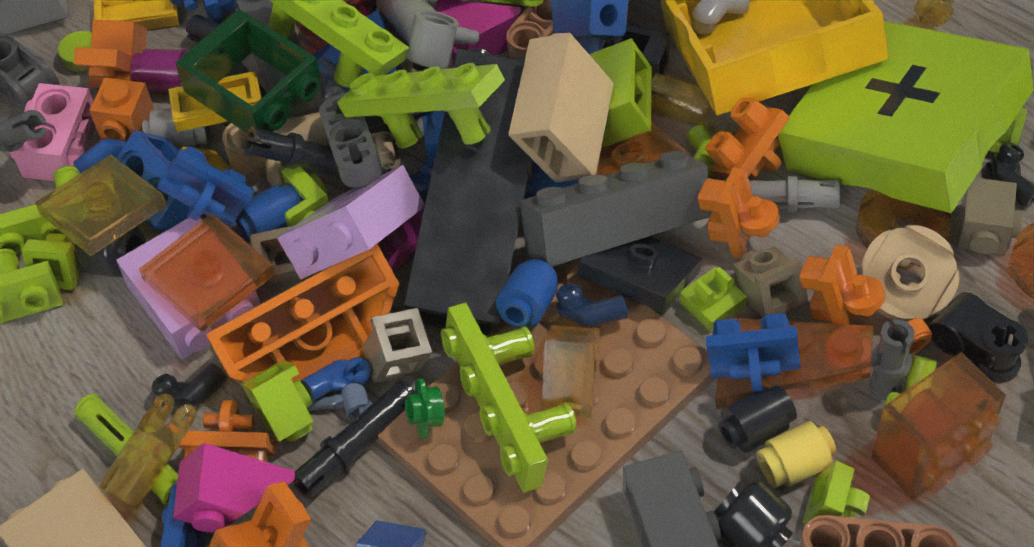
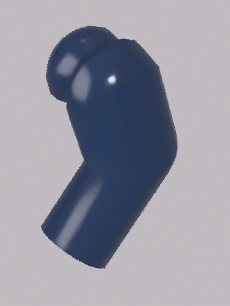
[556,284,628,328]

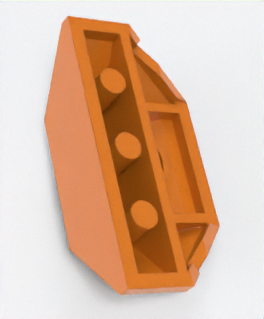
[205,244,399,382]

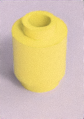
[756,421,836,488]

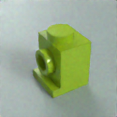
[241,360,314,442]

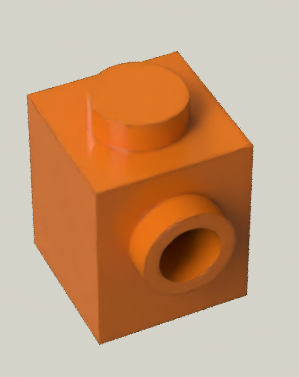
[89,78,154,141]

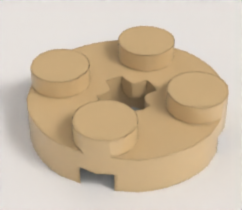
[860,225,960,322]

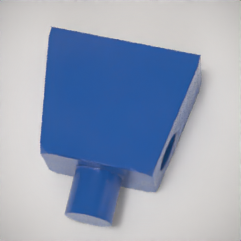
[551,0,629,54]

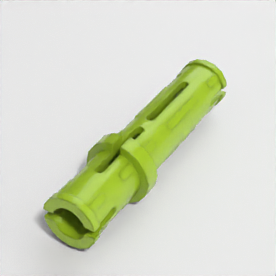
[74,393,178,506]

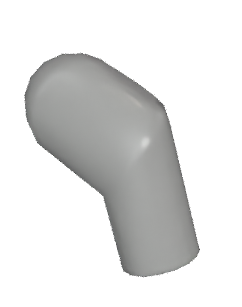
[691,0,750,35]

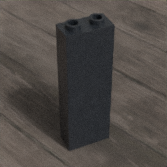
[404,49,531,336]

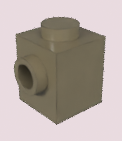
[957,177,1023,256]

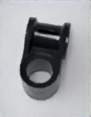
[928,292,1028,383]

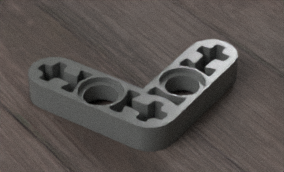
[319,69,425,188]

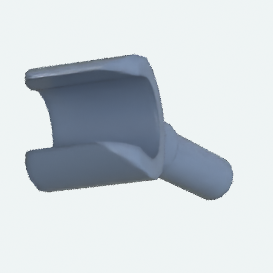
[307,383,372,420]

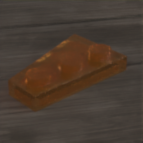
[715,317,874,409]

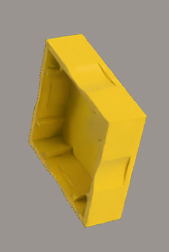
[660,0,889,115]

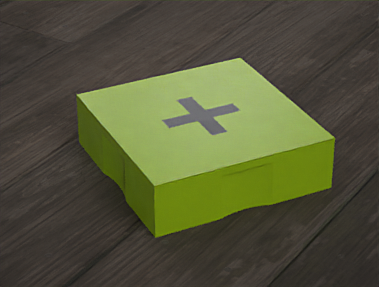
[778,21,1034,213]

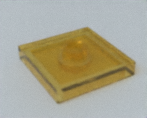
[35,154,167,256]

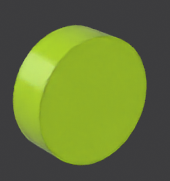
[58,31,92,72]

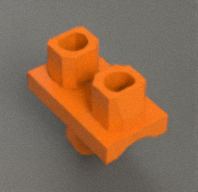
[705,98,790,180]
[697,167,780,259]
[799,245,886,335]
[176,400,277,462]

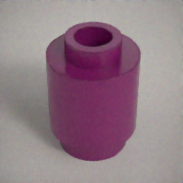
[130,49,188,92]

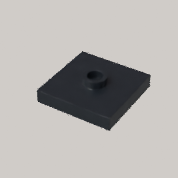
[577,236,703,311]

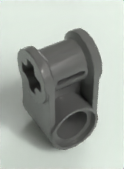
[0,33,60,111]

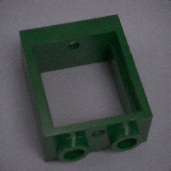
[175,9,323,133]

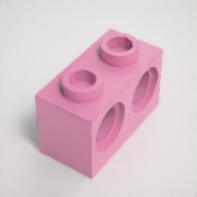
[10,83,95,181]

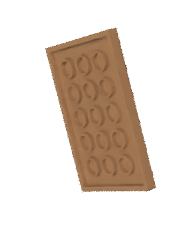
[377,257,716,547]

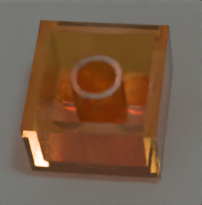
[872,352,1006,501]

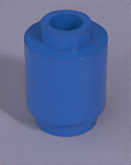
[235,183,302,242]
[496,259,558,329]

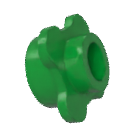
[405,378,445,439]

